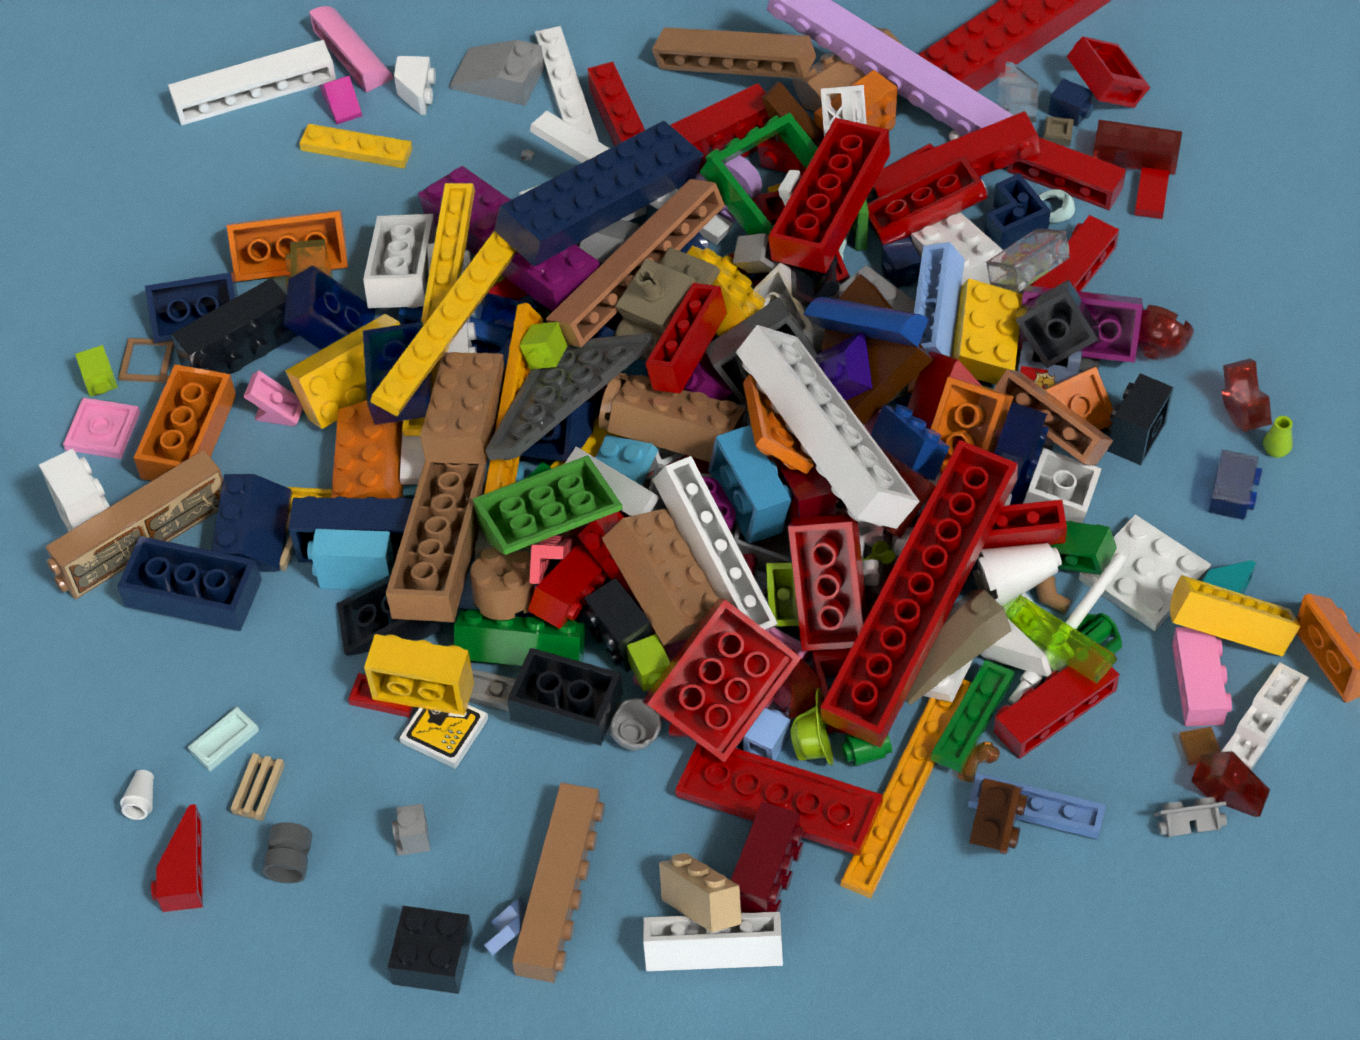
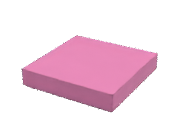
[63,397,140,459]

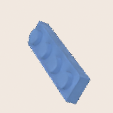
[968,773,1106,839]

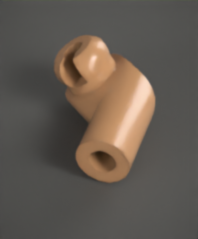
[1035,575,1072,614]

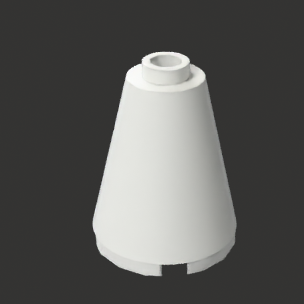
[973,543,1062,606]

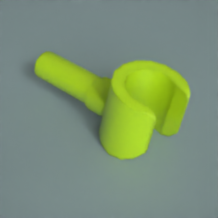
[862,541,896,564]

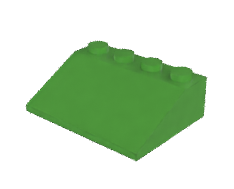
[472,455,623,555]

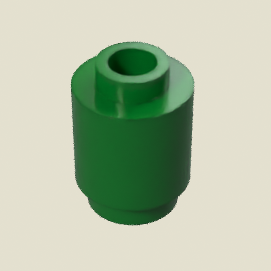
[841,734,892,767]

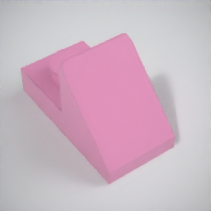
[244,370,303,426]

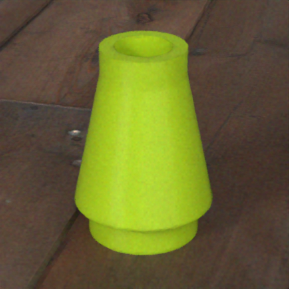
[1263,416,1293,458]

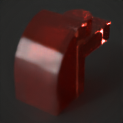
[1221,358,1272,432]

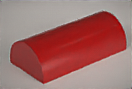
[867,156,988,246]

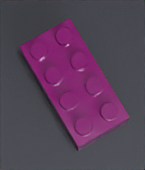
[1017,285,1143,363]

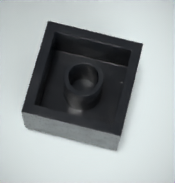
[1015,280,1100,369]
[1107,373,1174,466]
[584,578,654,672]
[387,906,473,994]

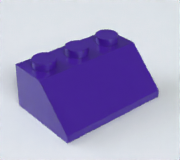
[814,332,872,401]

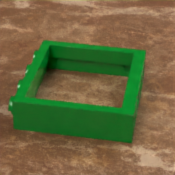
[700,112,818,235]

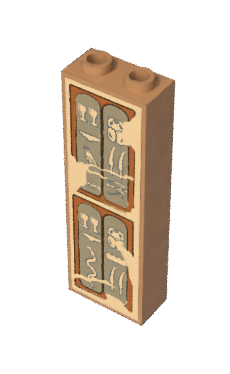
[45,450,223,600]

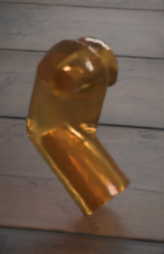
[958,741,1000,783]

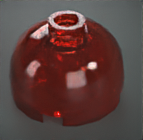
[1138,305,1194,360]

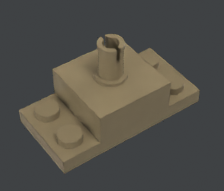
[612,247,720,362]

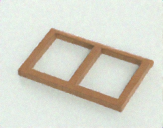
[119,338,175,383]

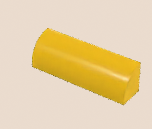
[1170,575,1300,657]

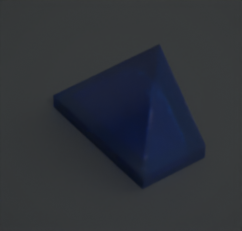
[480,293,540,328]

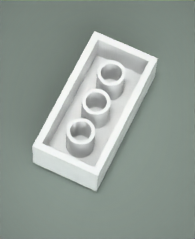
[363,214,436,309]

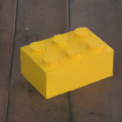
[952,278,1023,385]
[364,634,475,716]

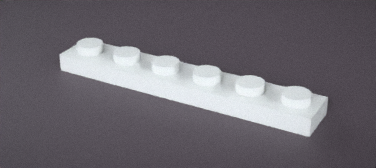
[535,26,598,141]

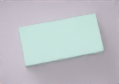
[188,707,259,771]

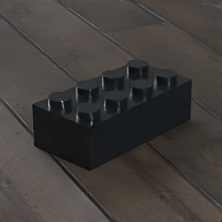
[171,278,299,374]

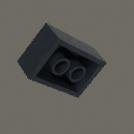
[507,648,623,746]

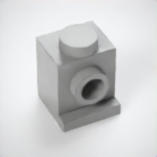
[392,804,430,856]

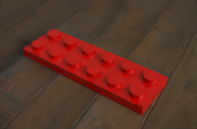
[675,744,883,856]

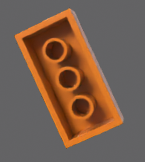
[133,364,237,481]
[331,399,404,499]

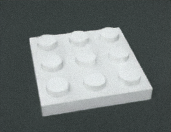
[1079,514,1212,631]

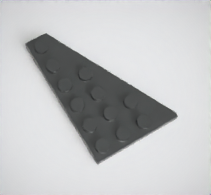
[485,333,655,460]

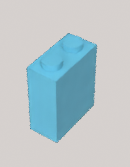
[307,529,396,590]

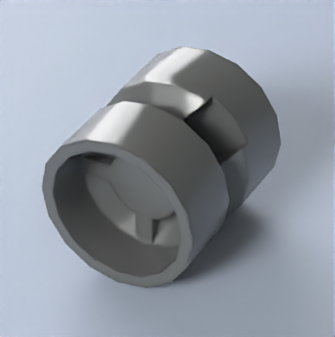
[262,822,313,884]

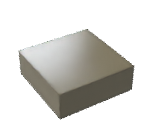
[1043,116,1074,146]

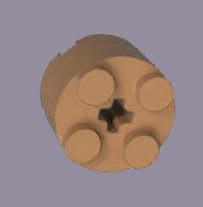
[470,548,535,620]

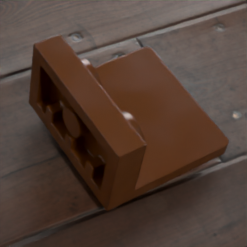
[969,778,1028,855]

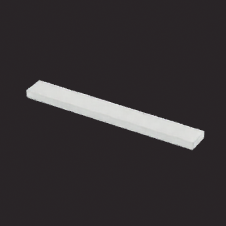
[530,111,733,245]

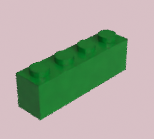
[454,610,585,666]

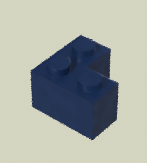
[985,173,1051,252]

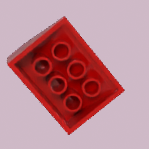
[642,599,802,763]

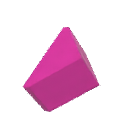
[319,76,362,124]

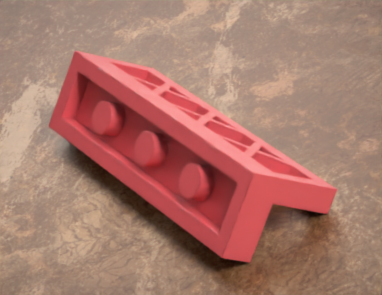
[530,536,574,584]

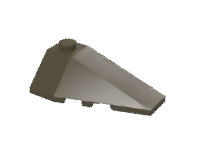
[905,590,1012,705]

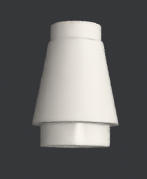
[120,770,154,820]

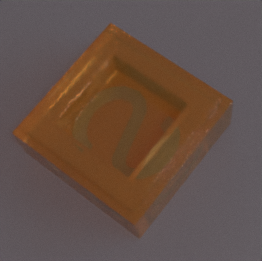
[1179,726,1221,766]

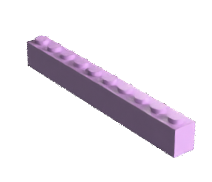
[766,0,1013,136]

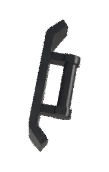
[791,255,839,307]

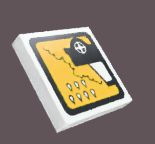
[400,705,488,769]

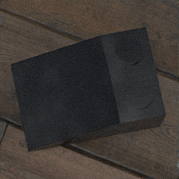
[337,575,443,656]

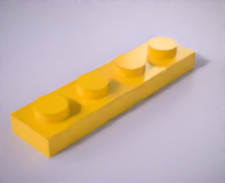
[299,124,413,169]

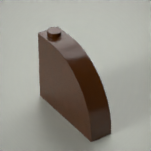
[821,274,933,426]

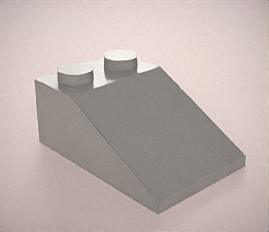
[450,40,544,106]

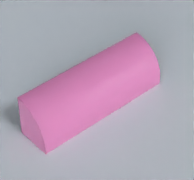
[309,6,394,93]

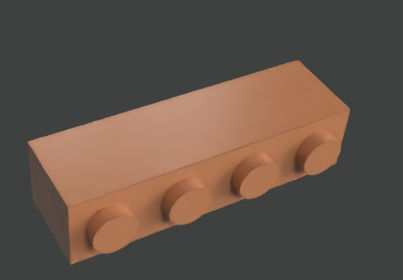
[993,369,1113,466]

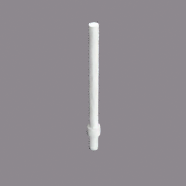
[1008,553,1127,705]

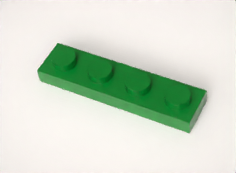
[931,660,1015,773]

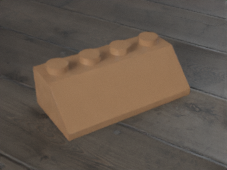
[791,26,904,111]

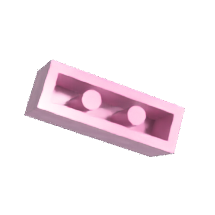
[1172,627,1232,726]

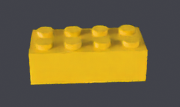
[686,245,766,337]
[285,314,409,429]

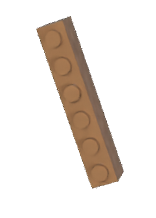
[652,27,816,79]
[512,783,605,983]

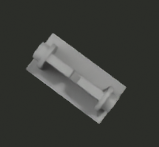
[1154,797,1227,838]

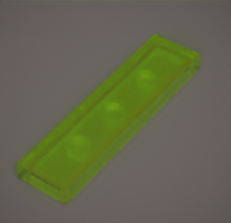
[1005,594,1117,683]

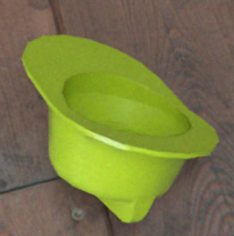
[790,688,834,766]

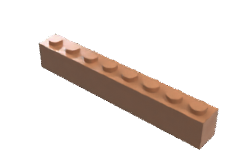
[546,179,725,347]

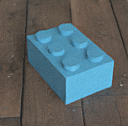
[708,425,792,544]

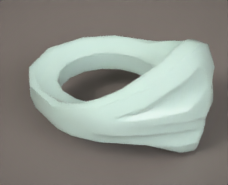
[1039,189,1075,223]

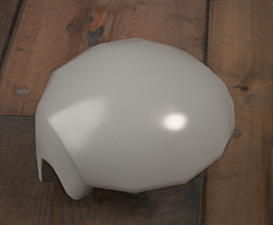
[610,698,662,751]

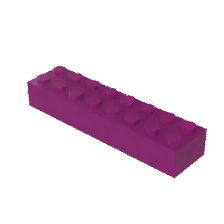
[418,166,600,312]

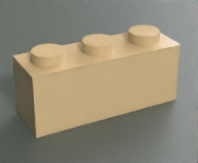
[659,853,741,932]

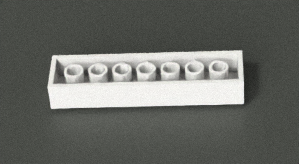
[736,325,920,529]

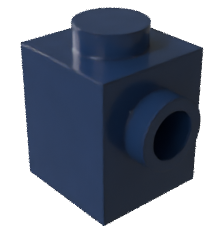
[1048,79,1094,127]
[881,237,921,288]

